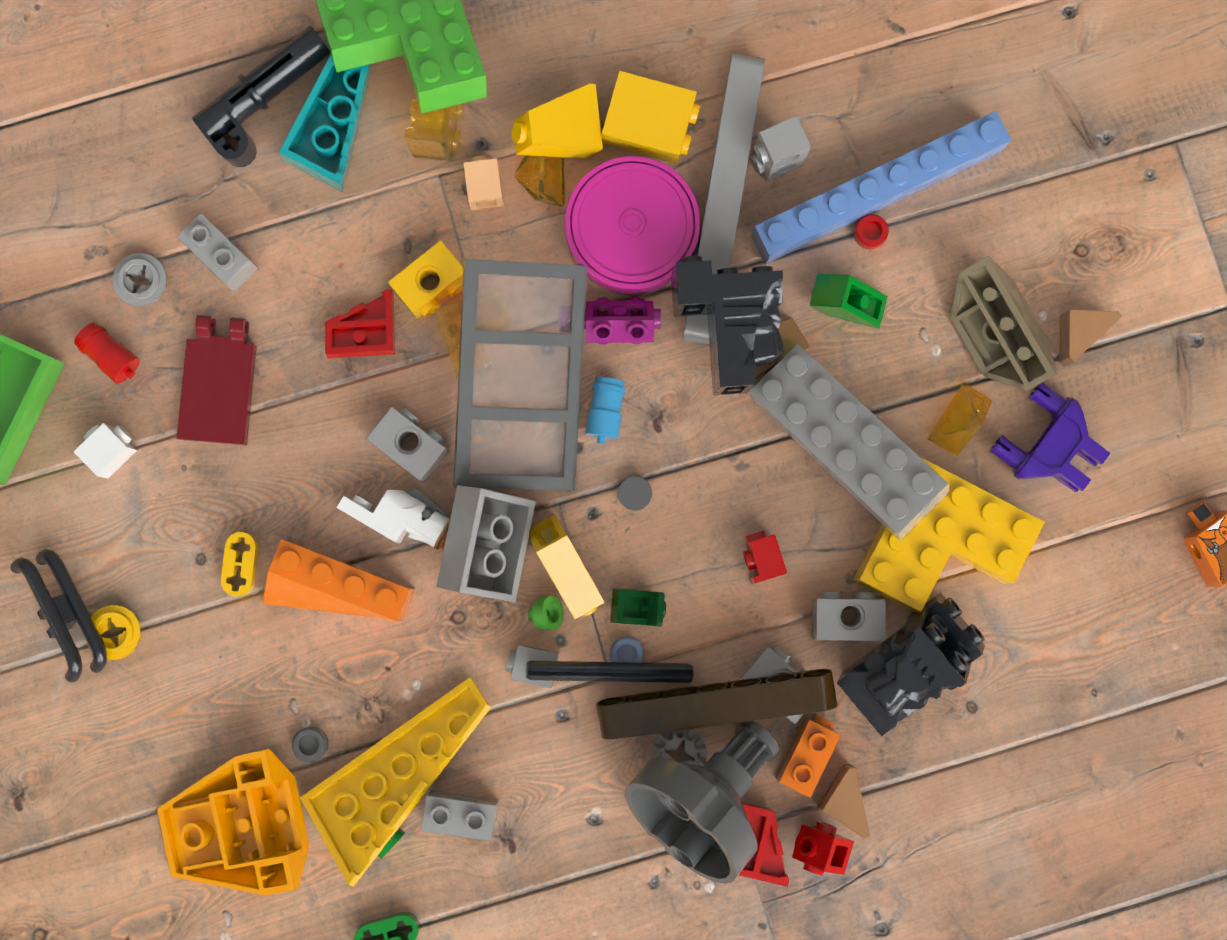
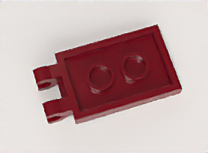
[177,315,257,446]

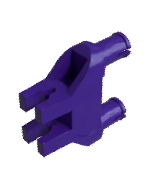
[989,382,1110,492]

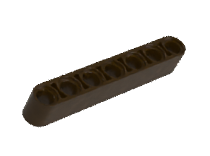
[596,669,838,740]

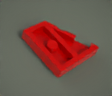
[325,289,395,358]
[739,802,789,887]

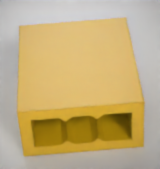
[602,71,701,165]

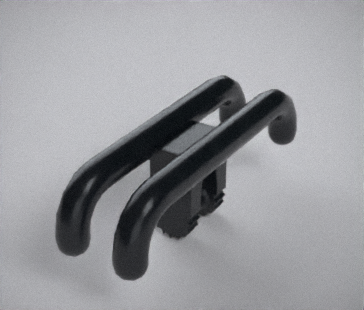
[10,549,107,683]

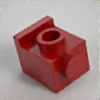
[743,530,787,584]

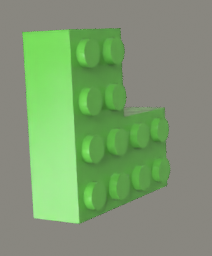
[316,0,487,114]
[0,334,65,485]

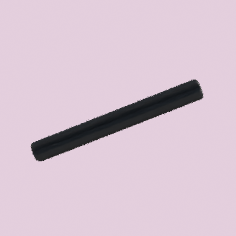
[525,661,694,683]

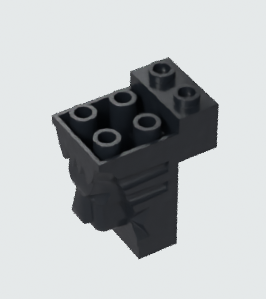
[671,256,784,396]
[837,592,985,737]

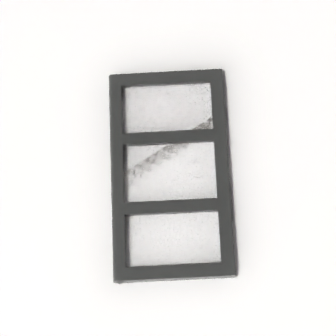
[453,259,587,492]

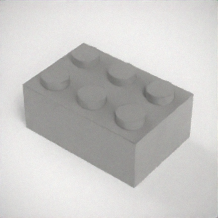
[436,485,536,602]

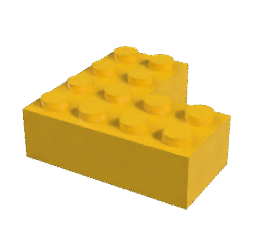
[853,458,1045,612]

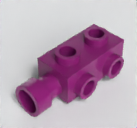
[559,297,661,344]

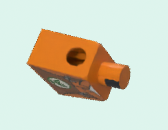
[1184,501,1227,587]

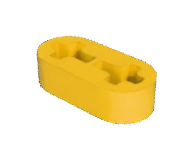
[221,532,259,596]

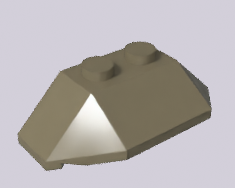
[950,255,1057,391]

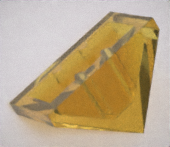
[514,155,565,207]
[927,383,992,457]

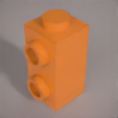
[776,715,841,798]

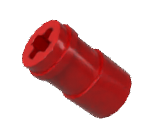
[74,322,140,384]

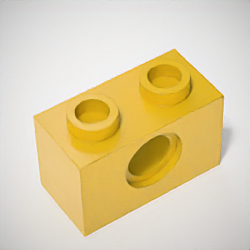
[388,240,463,319]

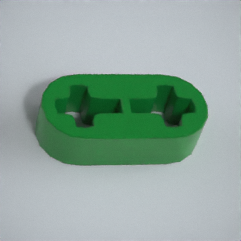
[353,912,420,940]

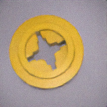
[86,605,142,660]

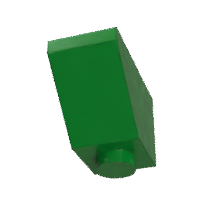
[809,274,888,328]

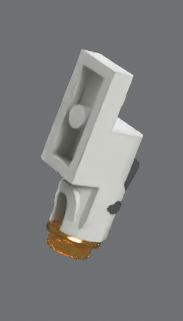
[337,488,450,551]

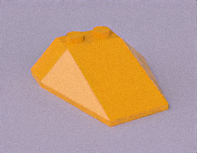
[157,749,310,895]

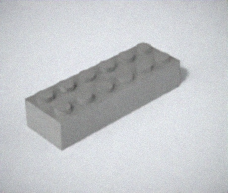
[749,344,949,541]

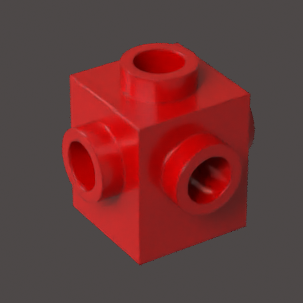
[792,821,854,876]

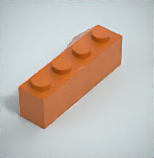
[263,539,415,621]

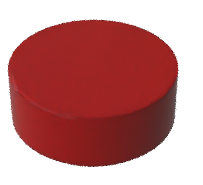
[854,214,889,249]

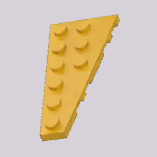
[300,677,491,887]

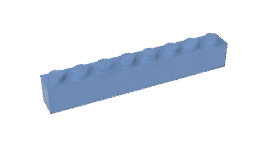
[751,111,1011,265]

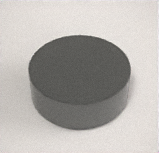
[618,476,652,511]
[292,727,328,762]

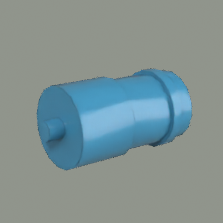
[585,377,626,444]

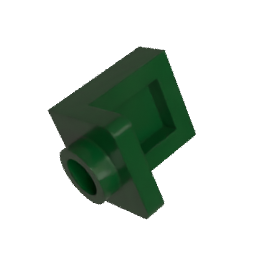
[610,588,666,627]

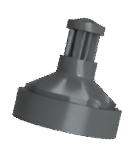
[625,721,780,884]

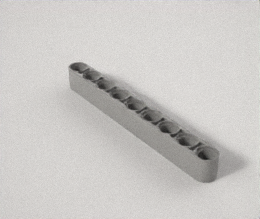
[683,53,765,345]

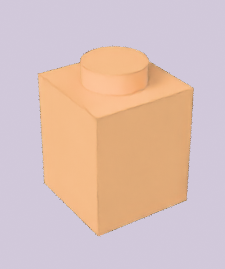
[463,156,504,210]

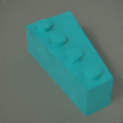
[279,55,373,192]

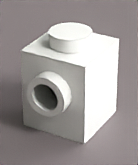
[74,423,137,479]

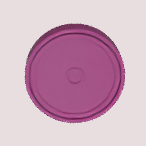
[565,156,700,294]

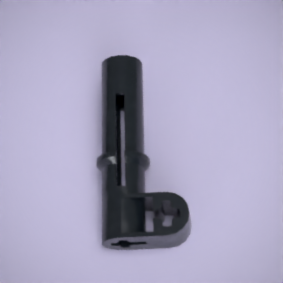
[192,26,331,167]

